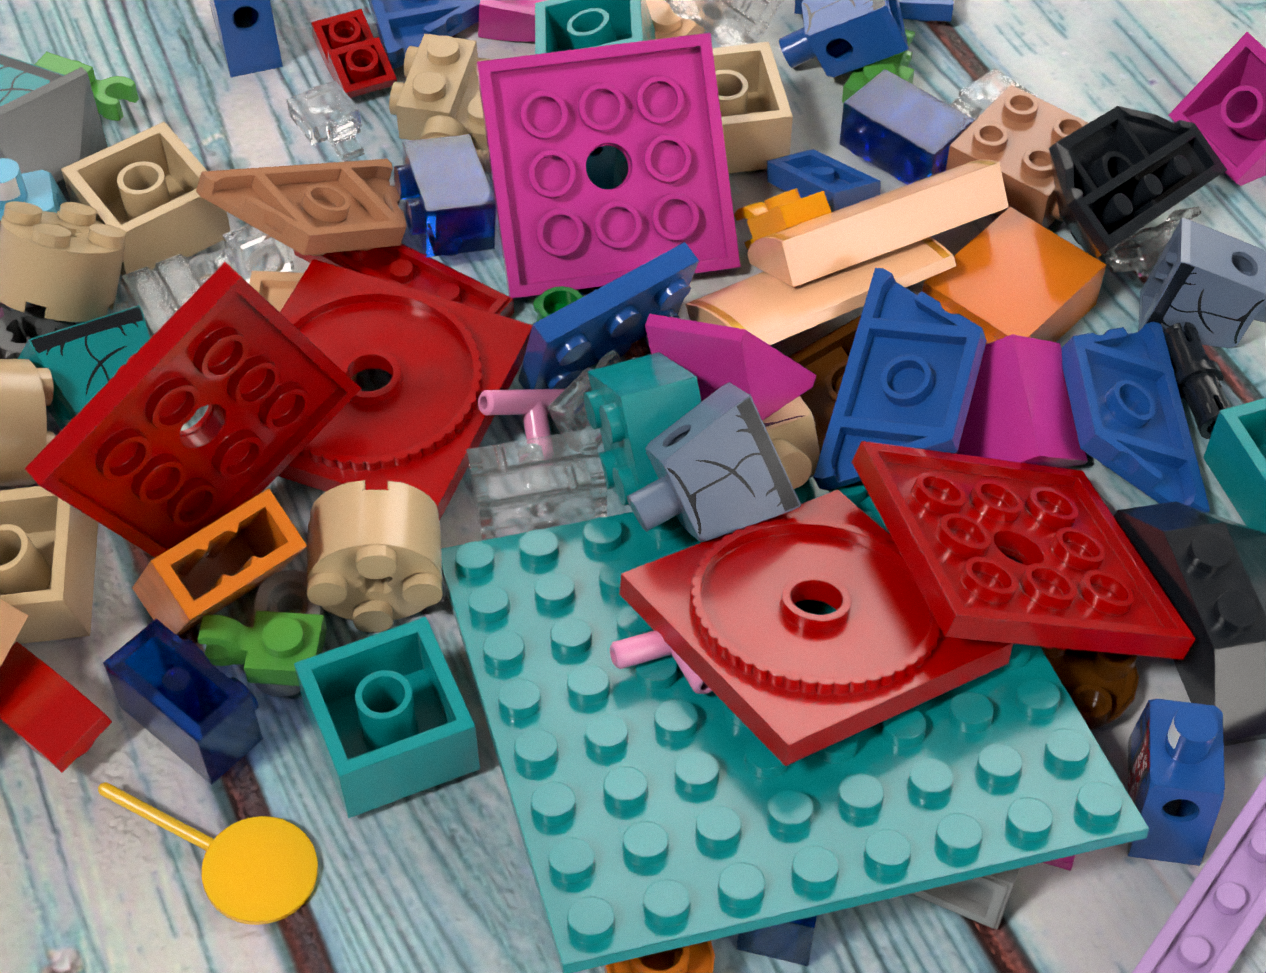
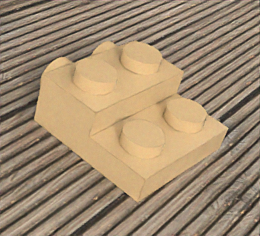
[389,34,494,151]

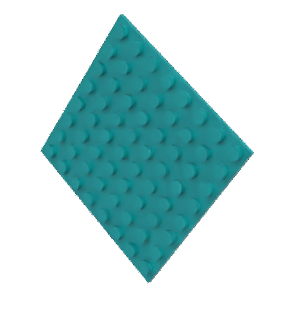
[441,477,1149,973]

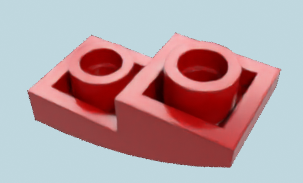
[311,9,397,99]
[0,641,112,773]

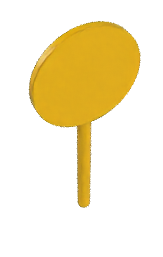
[98,782,318,925]

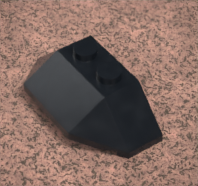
[1049,106,1227,258]
[1114,501,1266,746]

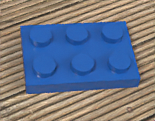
[518,242,699,390]

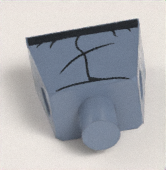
[1138,218,1266,348]
[627,382,801,541]

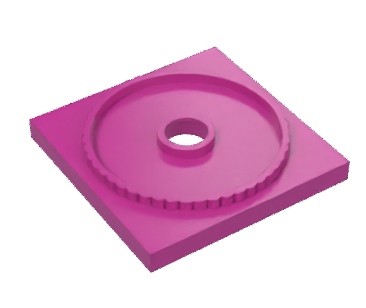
[476,33,741,298]

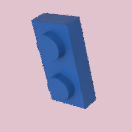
[767,149,881,212]

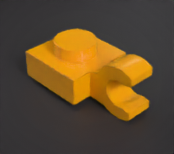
[734,188,831,250]

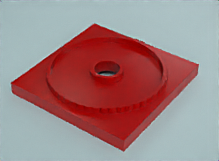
[278,259,532,521]
[24,262,362,558]
[852,441,1195,660]
[619,490,1013,766]

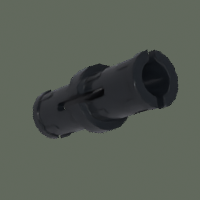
[1163,322,1231,439]

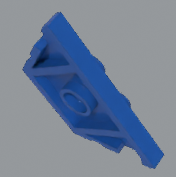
[368,0,480,69]
[813,268,987,490]
[1061,322,1210,513]

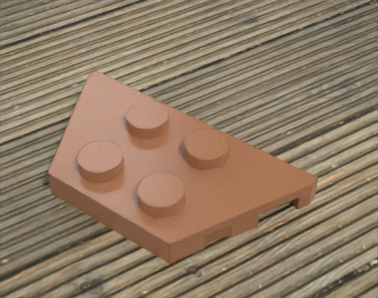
[196,159,407,256]

